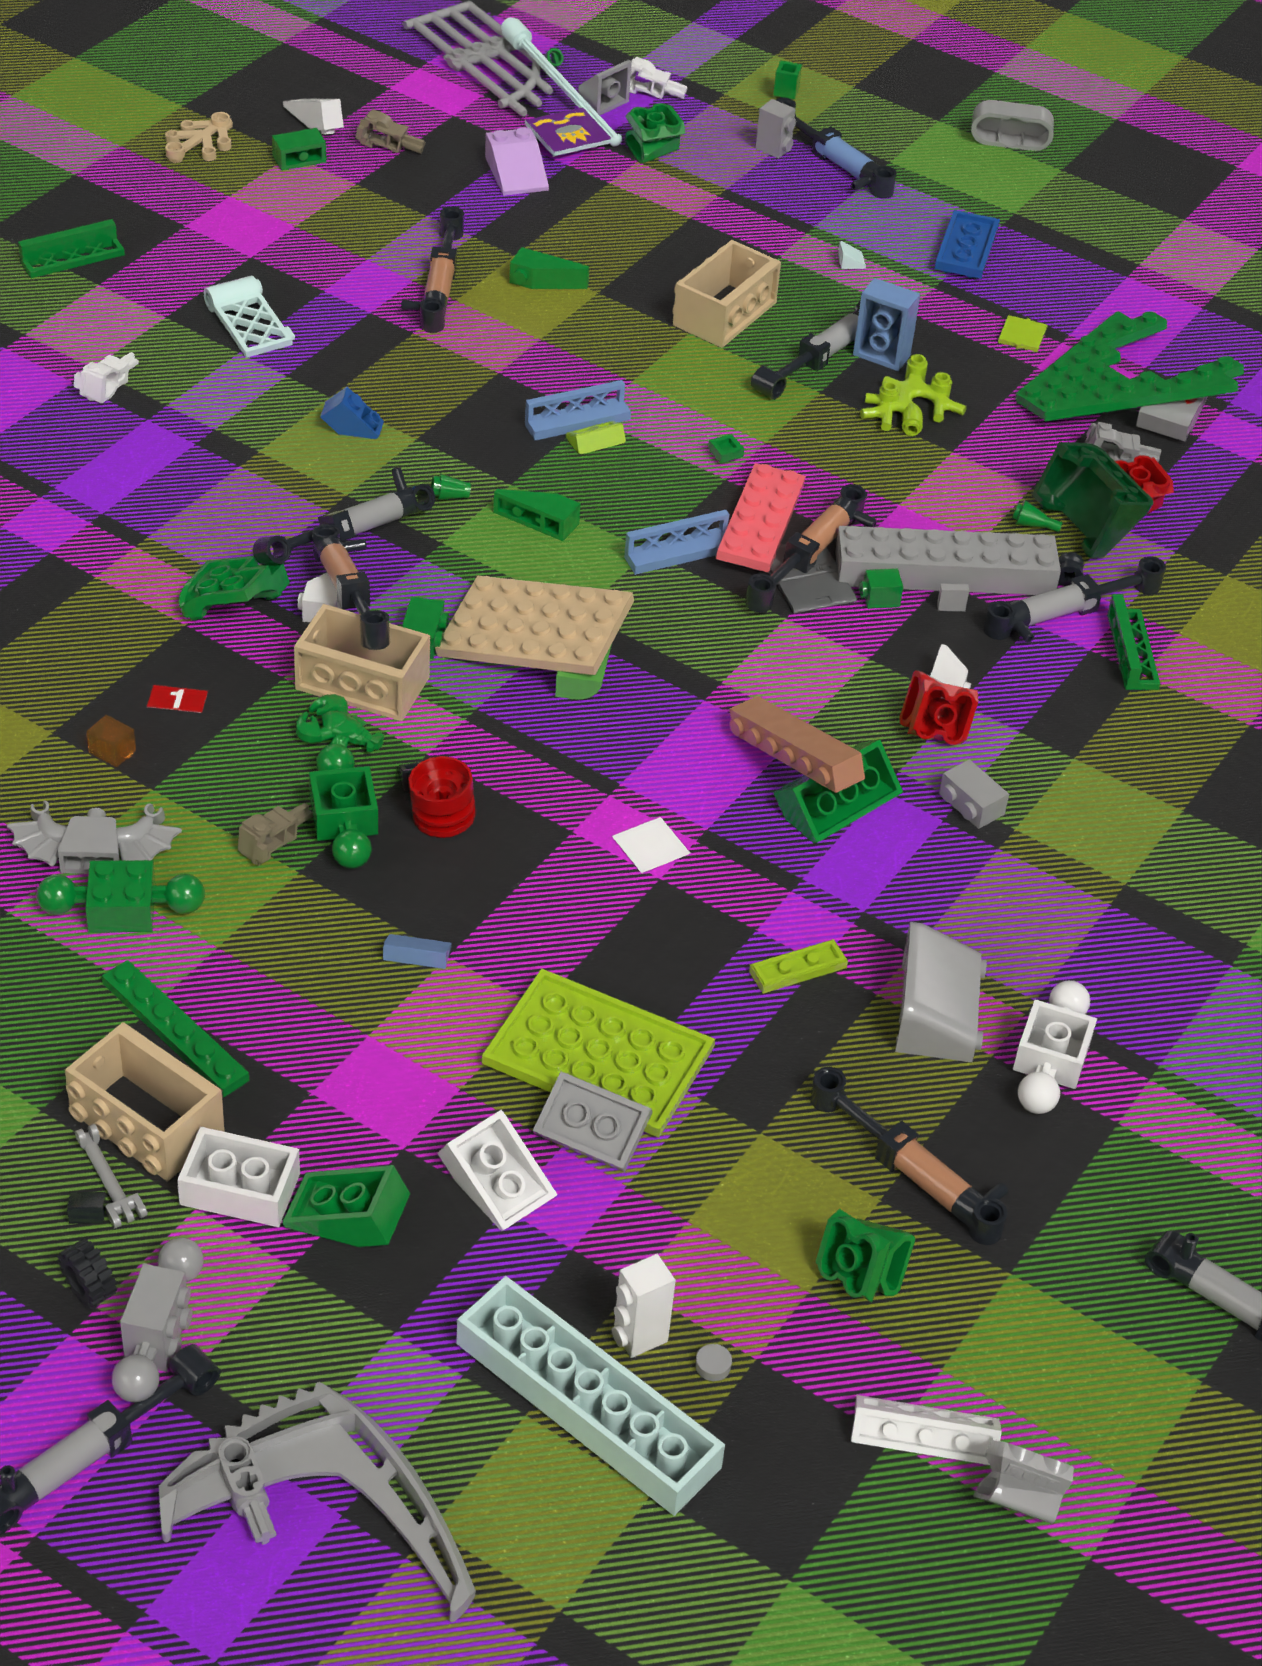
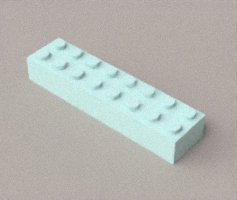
[456,1276,725,1516]

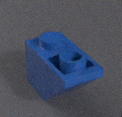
[320,387,384,439]

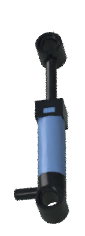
[776,98,897,199]

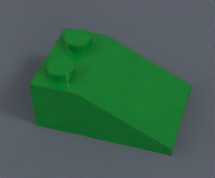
[282,1165,410,1247]

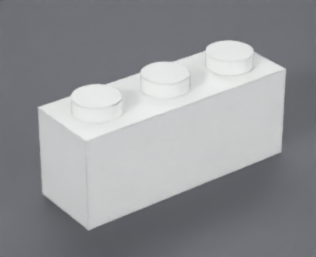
[612,1253,676,1358]

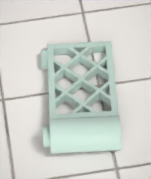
[204,275,295,358]

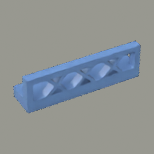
[525,380,631,440]
[624,510,729,574]

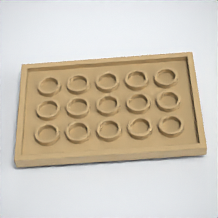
[435,576,634,675]

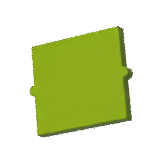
[998,315,1047,352]

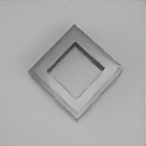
[937,584,969,611]

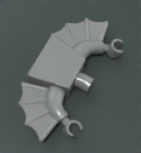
[7,801,182,874]

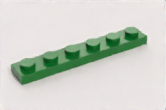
[102,960,249,1098]

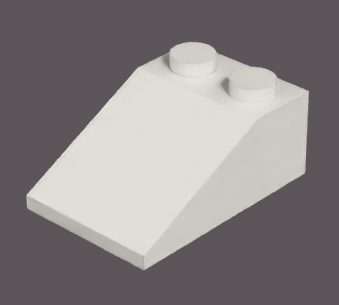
[437,1110,558,1231]

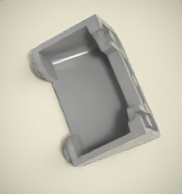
[895,922,987,1062]

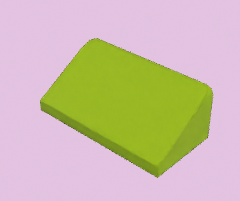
[566,421,626,454]

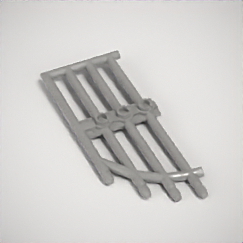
[403,1,553,117]

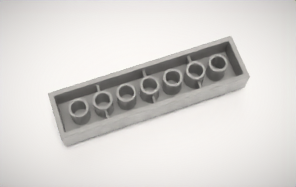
[835,526,1061,595]

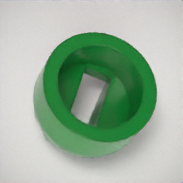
[544,48,563,67]

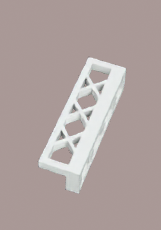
[851,1395,1002,1465]

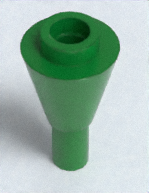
[1012,500,1063,532]

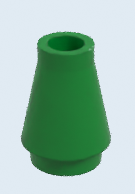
[431,473,471,500]

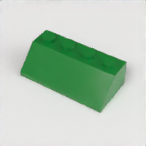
[773,739,903,844]

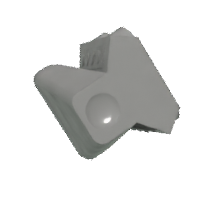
[973,1440,1074,1524]

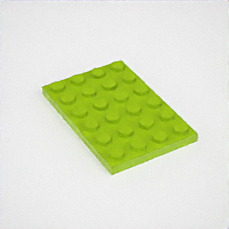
[482,969,715,1138]

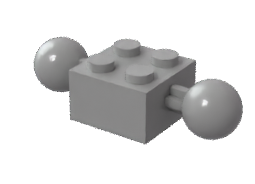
[112,1237,204,1402]

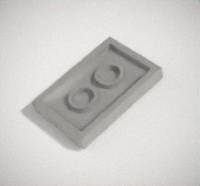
[533,1071,652,1172]

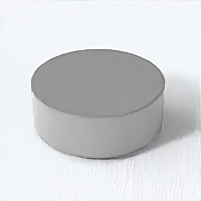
[695,1344,732,1381]

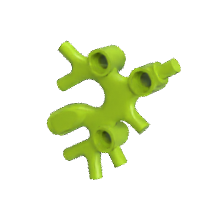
[860,354,967,436]

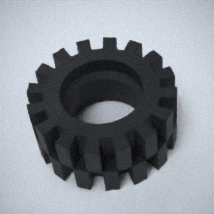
[57,1238,117,1309]

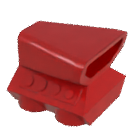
[1115,455,1174,514]
[899,670,979,745]

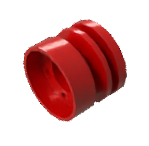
[409,756,476,838]

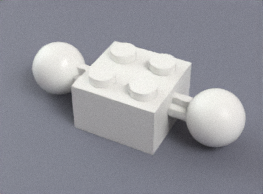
[1013,980,1097,1114]

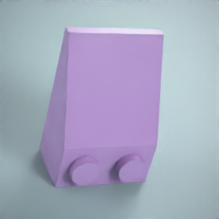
[485,128,549,196]

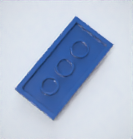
[934,210,1000,279]

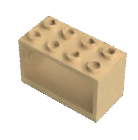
[672,240,781,348]
[294,604,430,721]
[65,1022,225,1182]

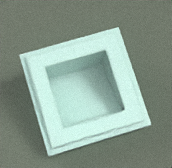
[838,241,865,269]

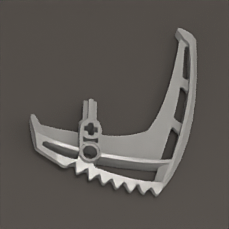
[159,1382,476,1622]

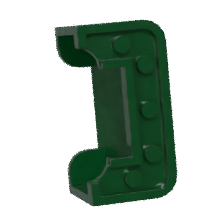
[1032,442,1154,559]

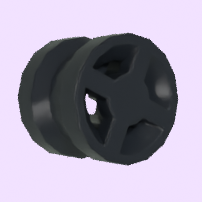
[1058,553,1084,587]

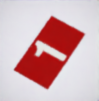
[147,685,208,713]

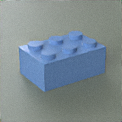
[853,278,920,371]

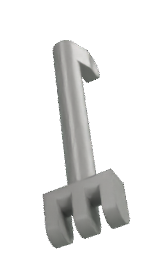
[75,1124,147,1229]

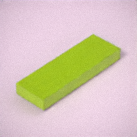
[749,939,848,994]

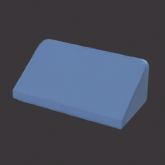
[383,934,451,969]

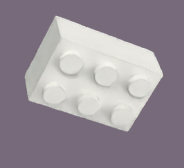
[177,1127,300,1227]

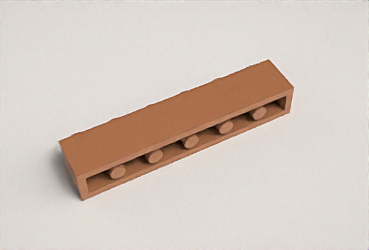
[729,696,865,793]

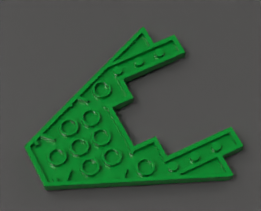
[1016,311,1244,421]

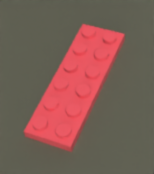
[716,463,806,573]

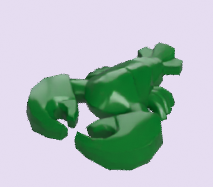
[296,694,384,752]

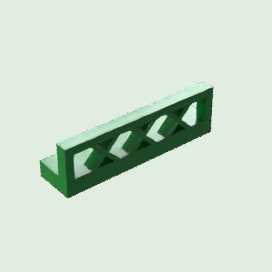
[18,219,125,278]
[1107,594,1160,690]

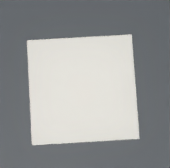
[612,817,691,873]

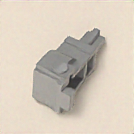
[1085,422,1161,463]

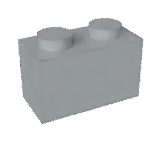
[755,99,796,159]
[939,759,1009,829]

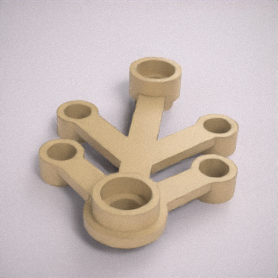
[165,112,233,163]

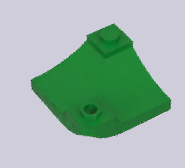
[179,556,290,620]

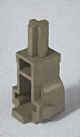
[356,109,426,154]
[238,803,313,866]

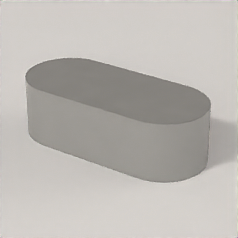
[971,100,1054,151]

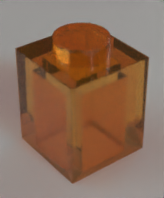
[87,715,136,767]

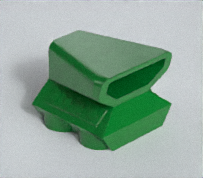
[624,103,686,163]
[815,1209,915,1303]

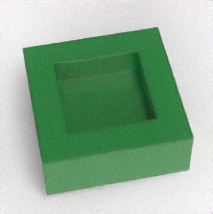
[708,434,744,463]

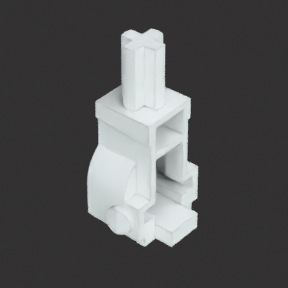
[630,57,688,99]
[74,352,139,403]

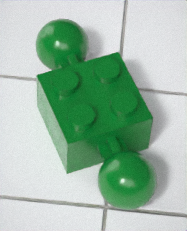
[309,744,378,869]
[36,860,205,933]

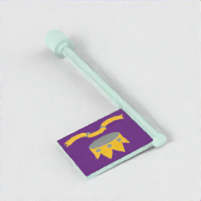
[501,17,622,156]

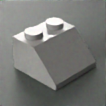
[578,60,632,115]

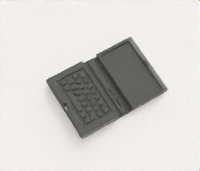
[769,544,857,614]

